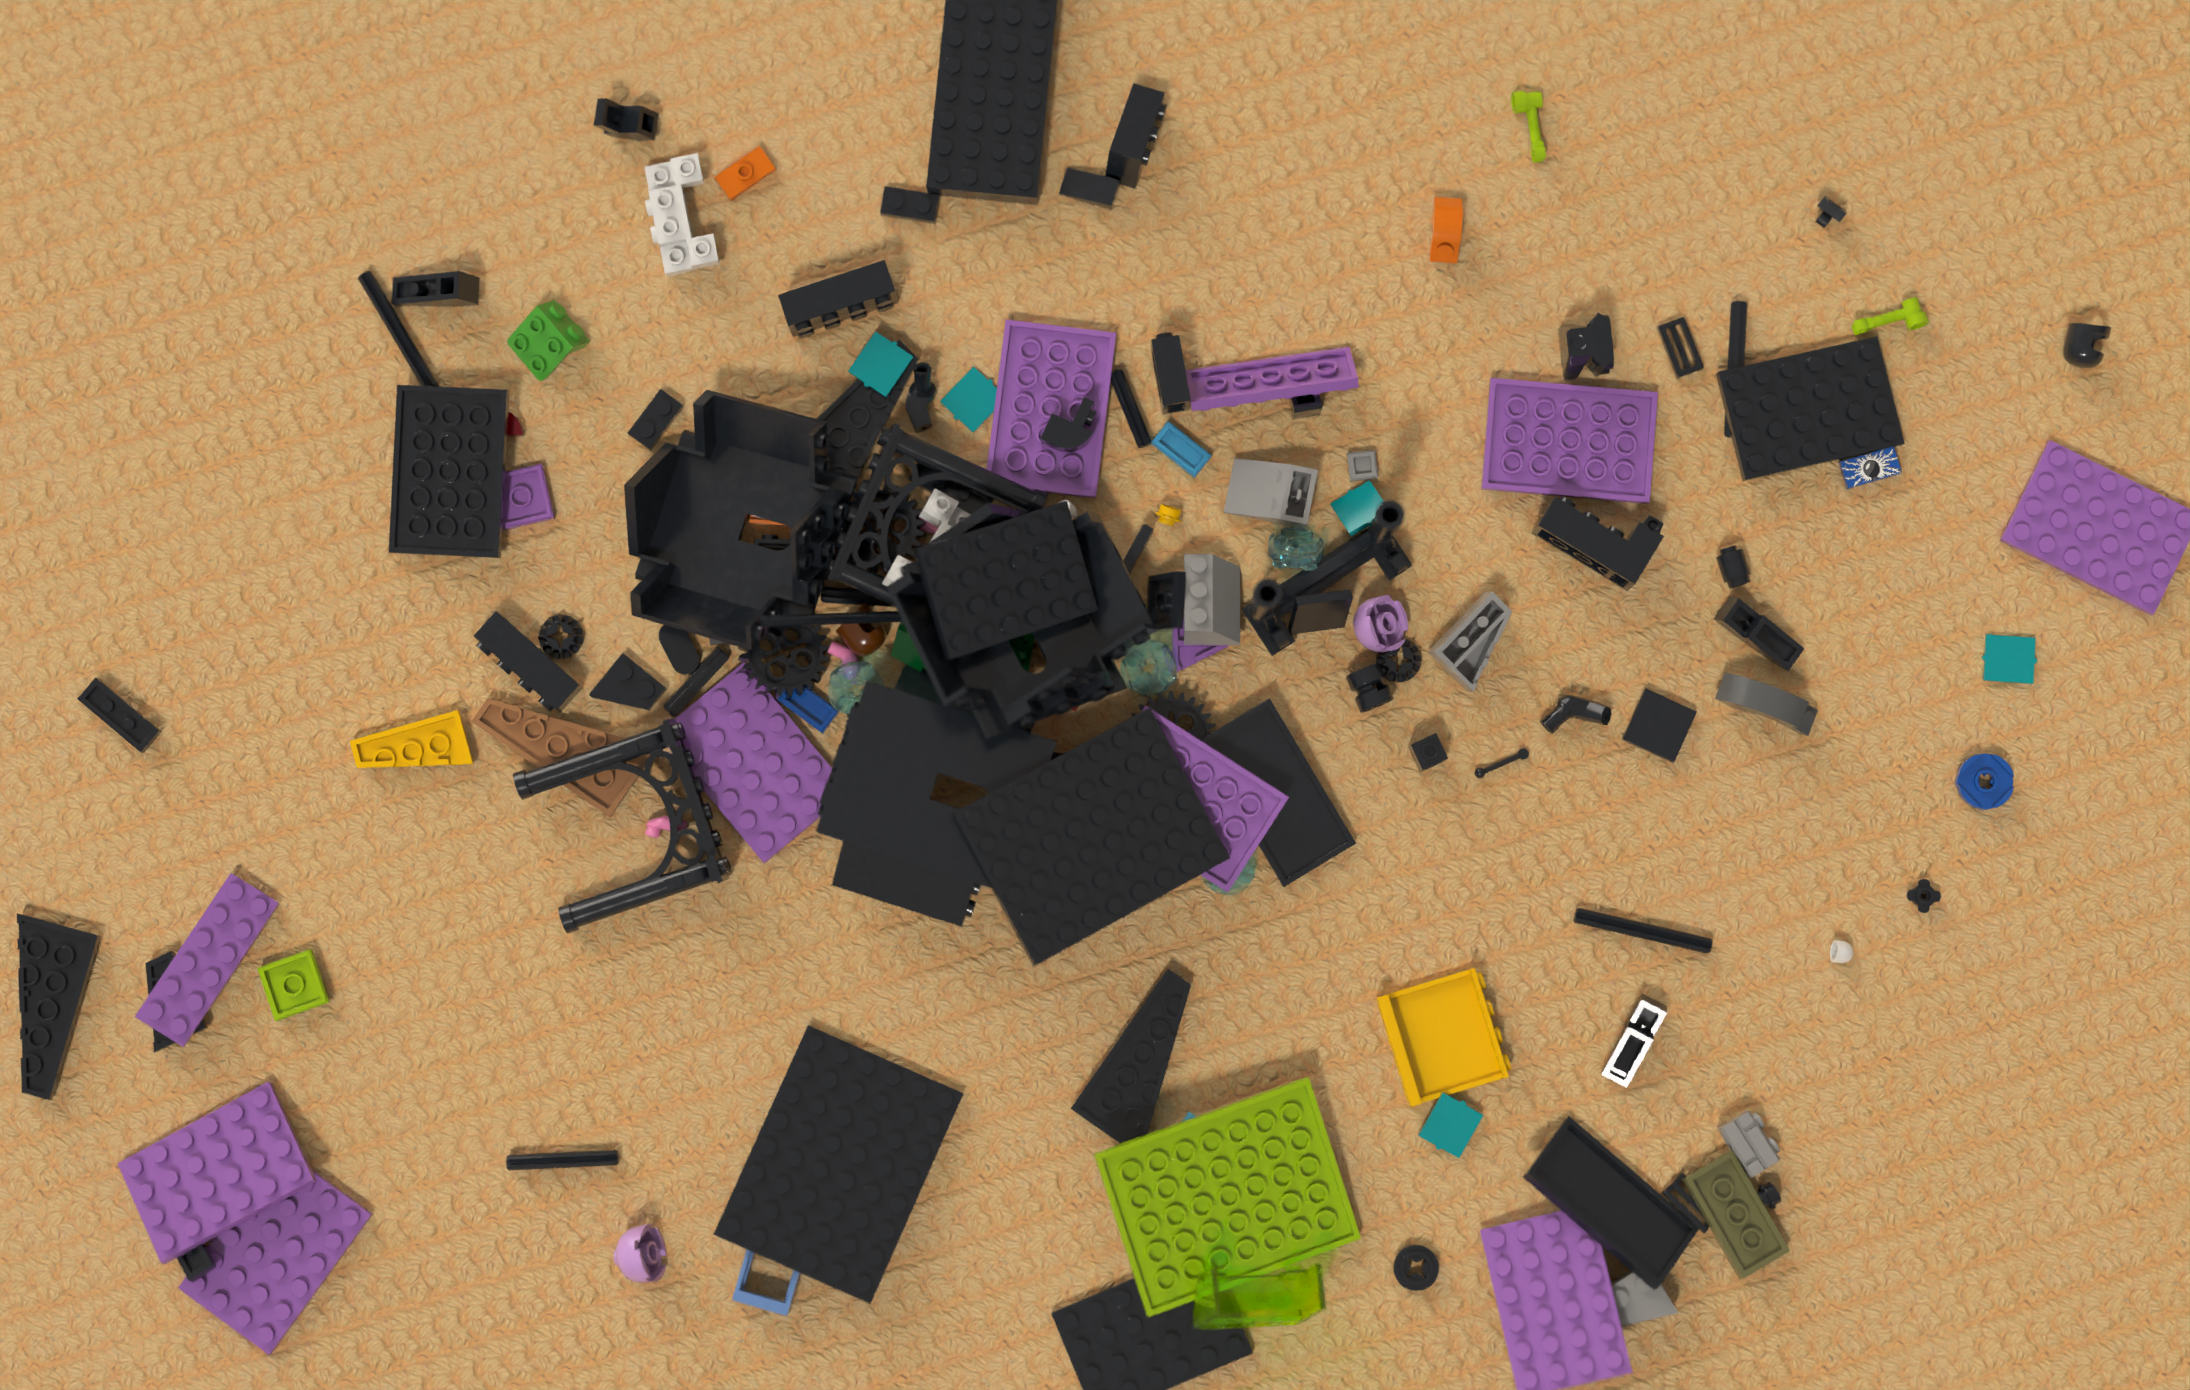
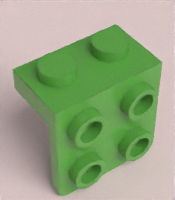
[507,300,590,381]

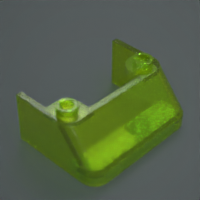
[1193,1263,1326,1330]

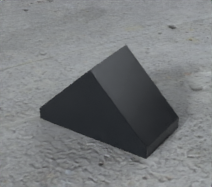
[1289,394,1322,420]

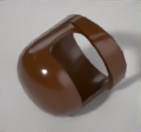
[836,602,886,657]

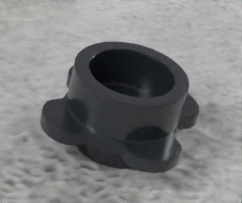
[1906,879,1941,913]

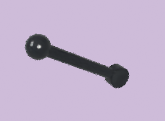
[1474,748,1529,779]

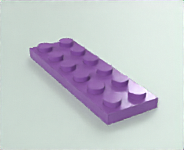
[1186,347,1359,411]
[135,873,279,1047]

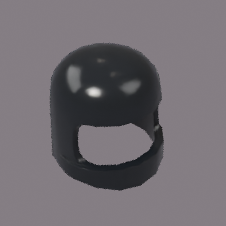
[2063,323,2111,368]

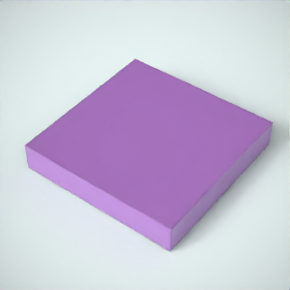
[502,464,555,531]

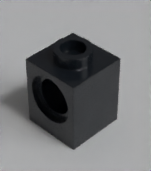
[1408,733,1448,773]

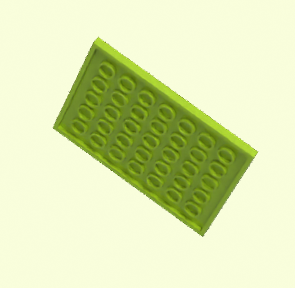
[1093,1077,1361,1317]

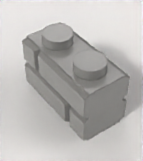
[1717,1110,1780,1178]

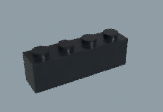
[474,611,583,713]

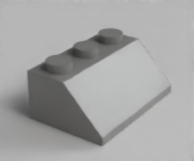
[1184,554,1240,645]

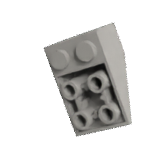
[1223,458,1318,529]

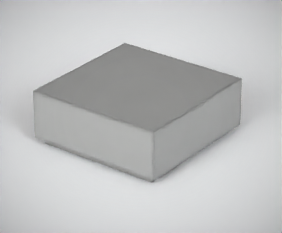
[1347,450,1378,482]

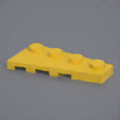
[350,710,475,769]

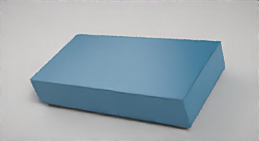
[1151,421,1212,478]

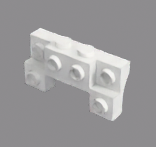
[645,153,720,277]
[882,489,971,586]

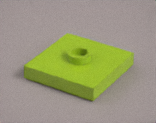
[257,949,330,1022]

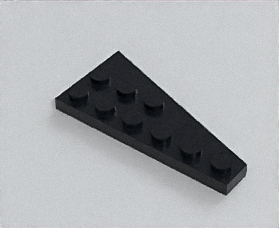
[817,340,919,477]
[17,913,101,1100]
[1071,969,1191,1144]

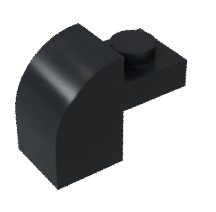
[593,98,659,141]
[1040,397,1097,453]

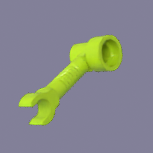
[1511,90,1546,163]
[1851,297,1929,335]

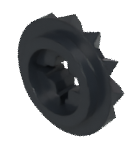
[538,614,584,659]
[1376,637,1421,682]
[1393,1245,1439,1291]

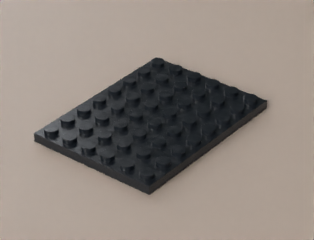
[952,708,1230,967]
[713,1025,963,1304]

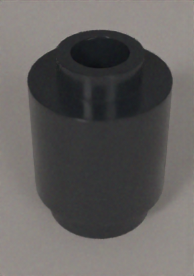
[1716,545,1751,589]

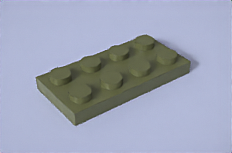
[1682,1150,1790,1279]

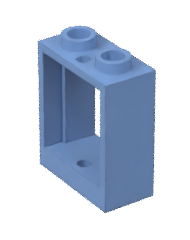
[732,1250,801,1316]

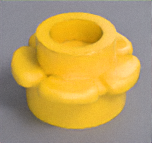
[1155,504,1182,526]

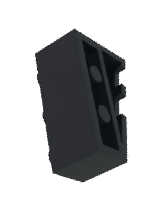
[1105,83,1167,189]

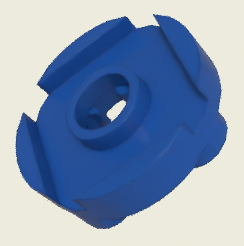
[1955,753,2014,810]

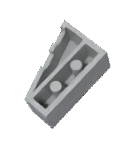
[1428,592,1512,692]
[1611,1270,1678,1326]

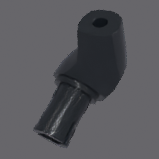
[905,362,936,433]
[1540,695,1612,734]

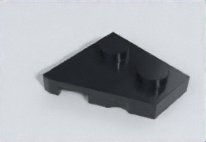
[589,653,667,711]

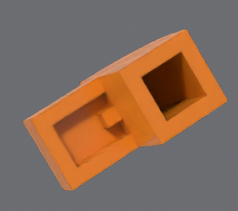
[1429,197,1463,263]

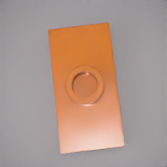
[714,146,776,201]

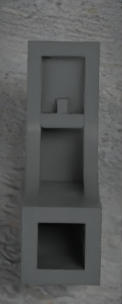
[1715,673,1818,736]

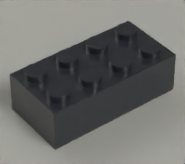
[778,260,898,338]

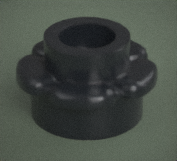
[1757,1182,1781,1209]

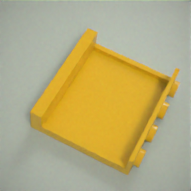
[1375,968,1511,1107]

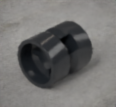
[1346,663,1394,713]

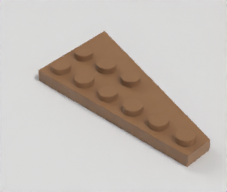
[472,698,650,818]

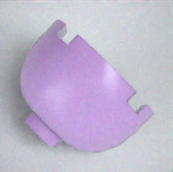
[1353,595,1408,652]
[614,1224,666,1282]

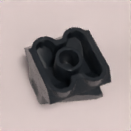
[1558,313,1614,380]

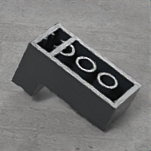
[1532,497,1664,591]

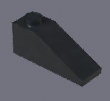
[392,271,480,307]

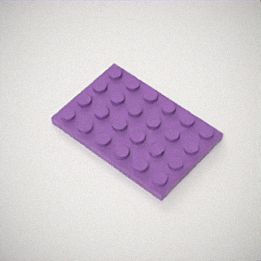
[987,319,1116,499]
[1481,378,1658,504]
[1999,440,2190,615]
[668,662,832,864]
[1141,705,1289,892]
[118,1081,317,1264]
[178,1169,373,1355]
[1480,1211,1633,1390]

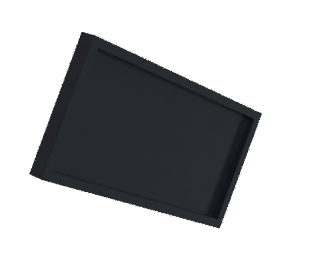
[1200,698,1356,887]
[1523,1116,1699,1291]

